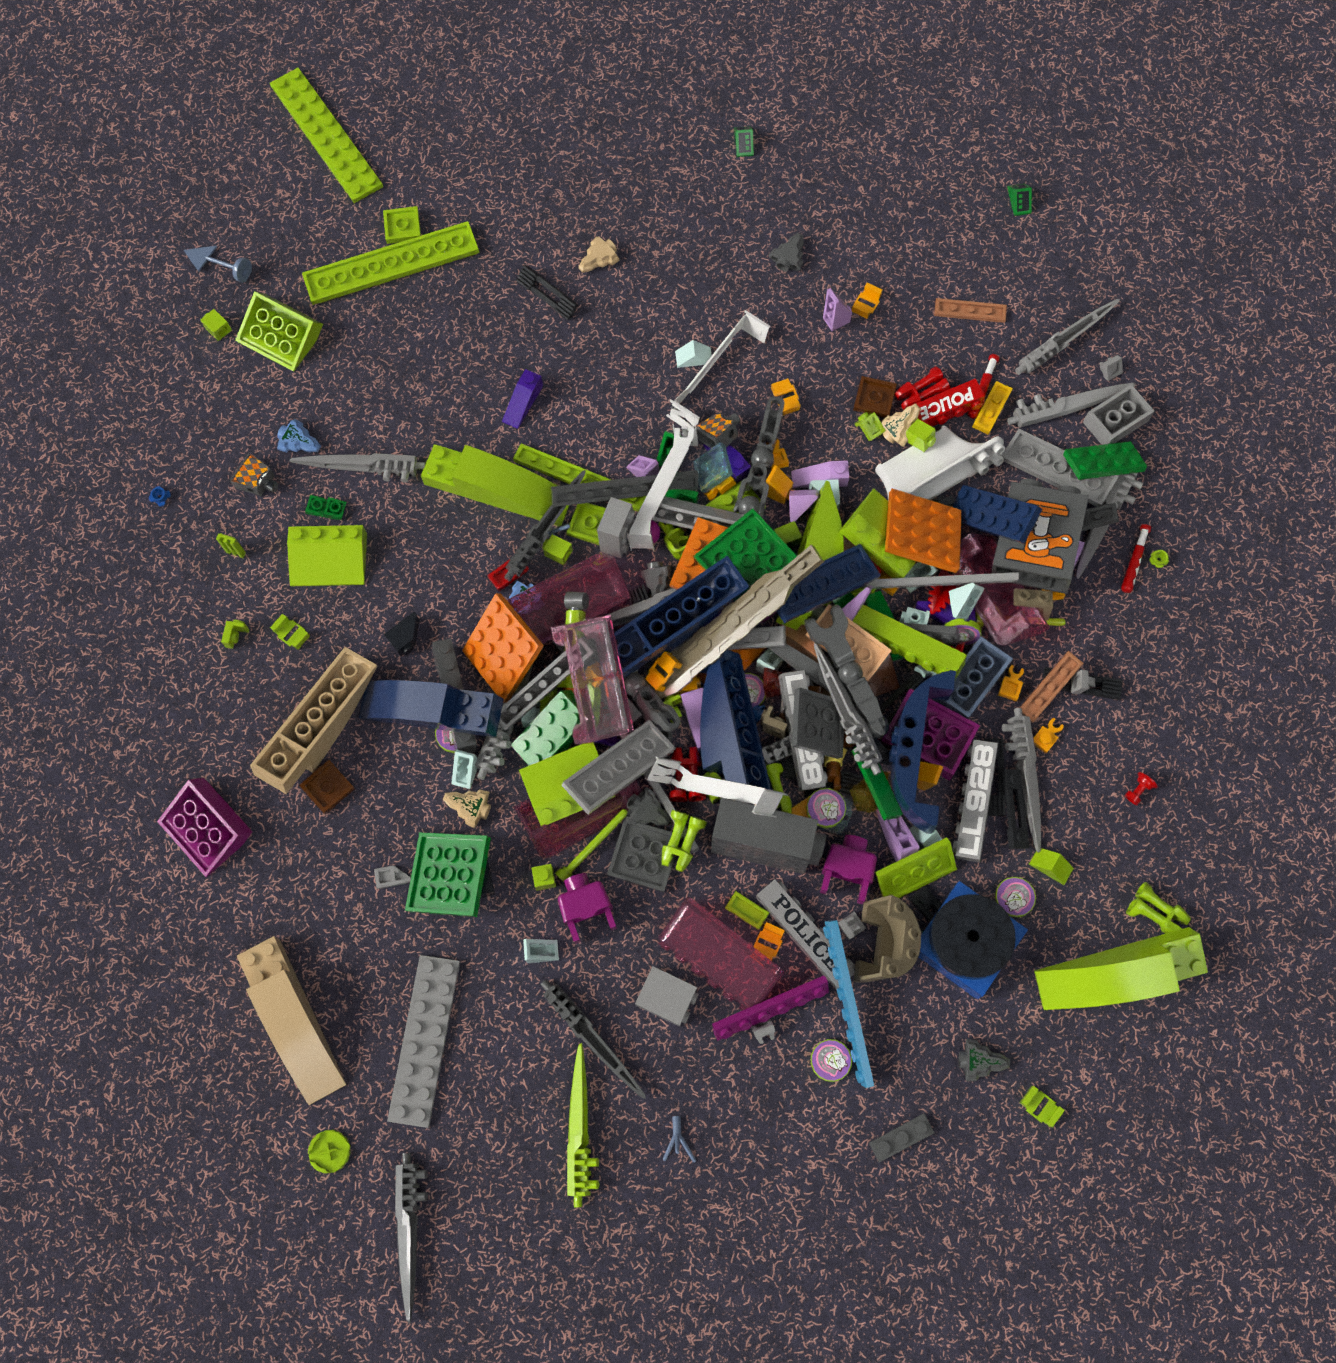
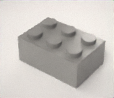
[1083,384,1154,445]
[597,497,635,558]

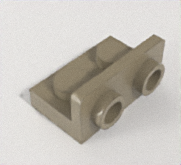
[760,705,787,739]

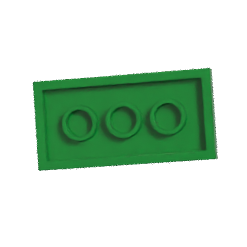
[1063,441,1147,480]

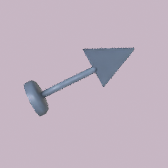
[184,246,252,283]

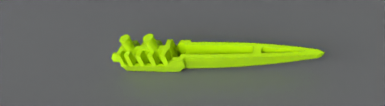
[567,1043,599,1207]

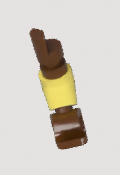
[824,729,856,791]

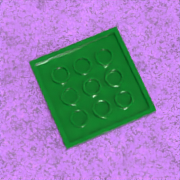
[694,508,797,602]
[405,832,491,917]

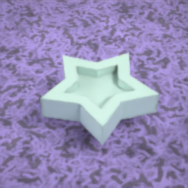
[914,665,937,678]

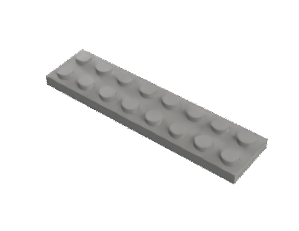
[387,955,460,1128]

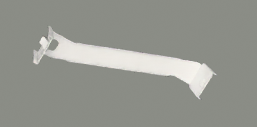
[666,310,770,431]
[627,424,698,551]
[645,757,788,817]

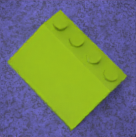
[235,291,323,371]
[839,489,916,578]
[287,525,367,586]
[519,740,615,827]

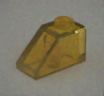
[850,772,889,813]

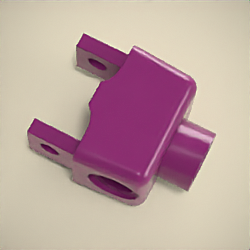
[820,835,877,905]
[558,873,617,944]

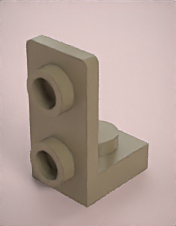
[1013,588,1053,620]

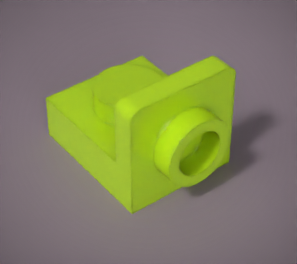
[854,412,885,441]
[221,620,249,649]
[663,694,682,724]

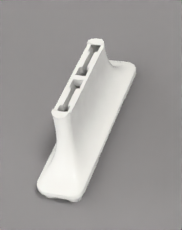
[875,426,1005,500]

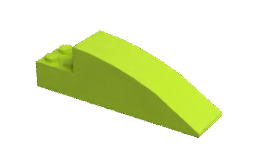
[421,444,569,526]
[776,481,844,630]
[1034,927,1208,1010]

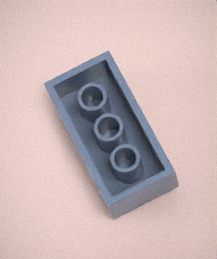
[933,637,1013,719]

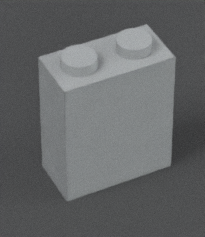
[635,966,699,1027]

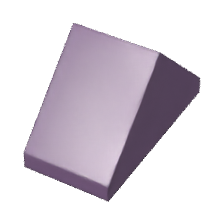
[626,455,659,477]
[789,490,819,522]

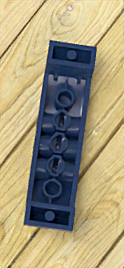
[888,670,956,834]

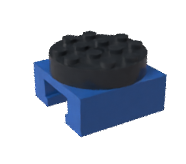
[918,881,1028,999]

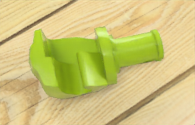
[658,522,689,560]

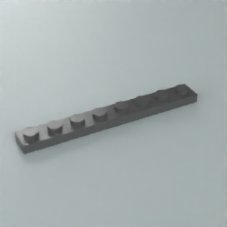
[551,470,699,507]

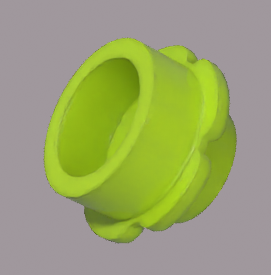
[1150,550,1169,568]

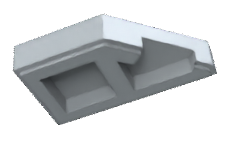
[374,865,411,889]

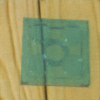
[693,442,733,493]

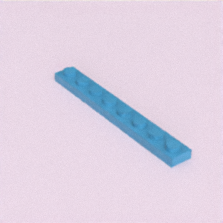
[823,920,874,1088]

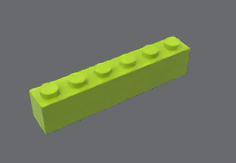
[853,605,967,680]

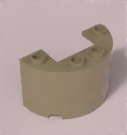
[853,895,921,983]

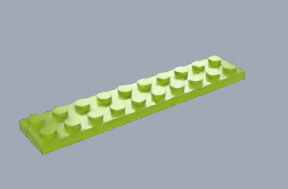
[269,68,383,203]
[302,221,479,305]

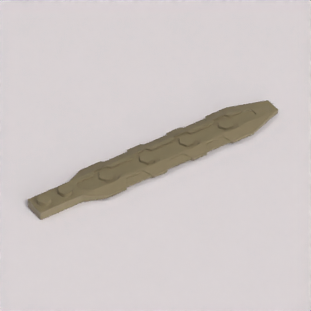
[645,545,824,700]

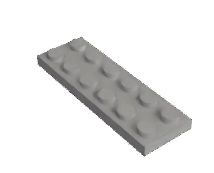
[1001,429,1119,507]
[562,720,676,815]

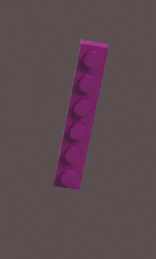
[712,976,829,1041]

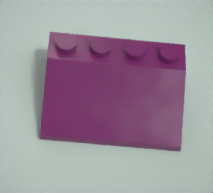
[881,688,980,781]
[157,777,252,877]

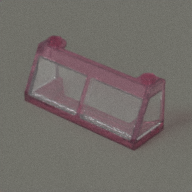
[551,615,634,744]

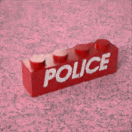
[908,378,985,427]

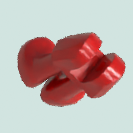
[894,366,951,410]
[669,746,706,802]

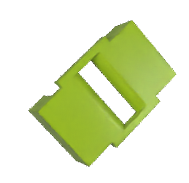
[270,614,310,650]
[1020,1086,1065,1127]

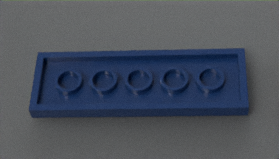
[951,485,1043,544]
[777,544,881,624]

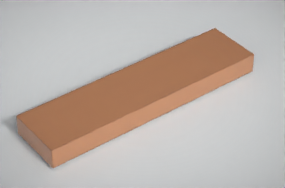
[934,298,1007,323]
[1019,651,1084,723]

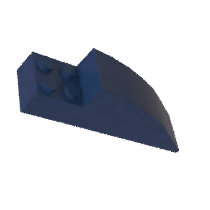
[598,556,750,680]
[700,649,771,790]
[358,680,504,737]

